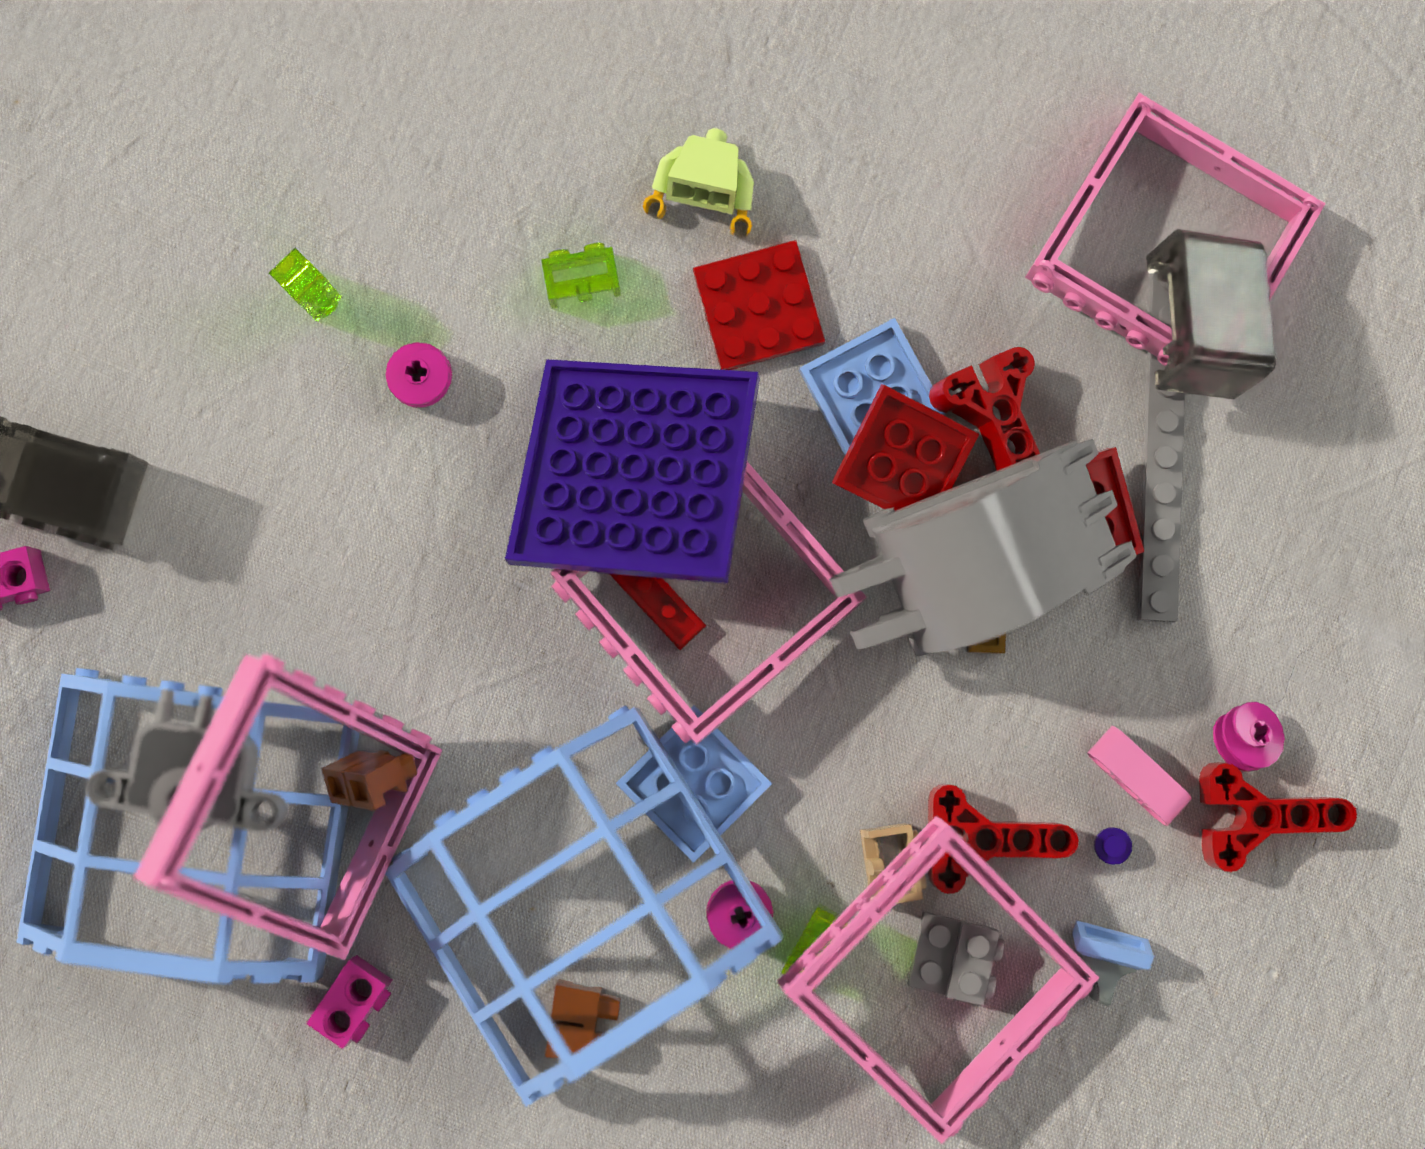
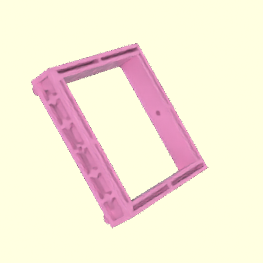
[1025,93,1326,390]
[551,462,866,746]
[134,653,443,960]
[777,816,1099,1144]

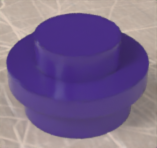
[1094,827,1132,865]

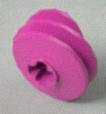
[385,342,452,408]
[1213,702,1285,772]
[706,880,774,949]

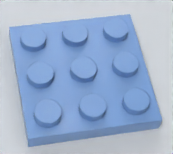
[799,318,946,455]
[615,705,772,863]

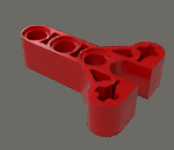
[929,347,1040,471]
[1199,762,1357,872]
[928,784,1079,894]

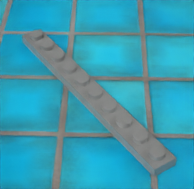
[1138,263,1189,622]

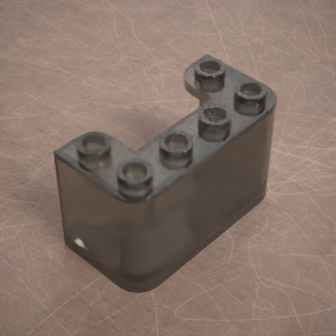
[1146,229,1277,399]
[0,416,149,550]

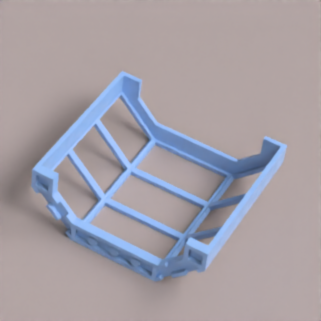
[17,668,359,984]
[385,705,784,1107]

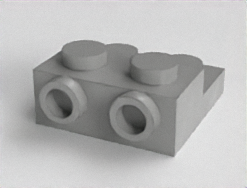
[907,911,1004,1006]

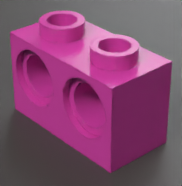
[0,546,50,610]
[306,955,393,1049]

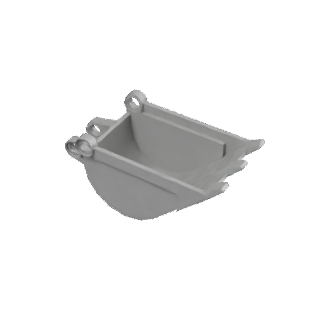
[830,439,1137,656]

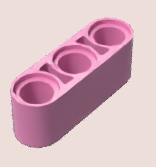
[1087,726,1192,826]

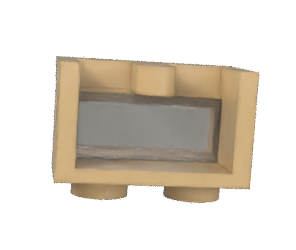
[860,823,926,904]

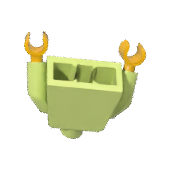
[643,128,754,237]

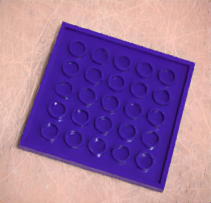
[505,359,760,584]

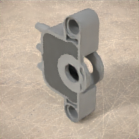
[85,689,288,831]

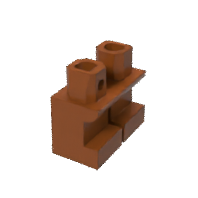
[321,750,417,811]
[545,979,621,1059]

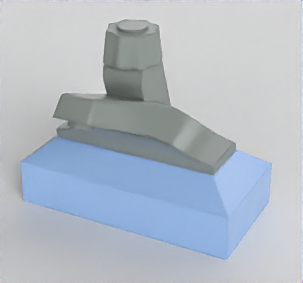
[1072,920,1154,1006]

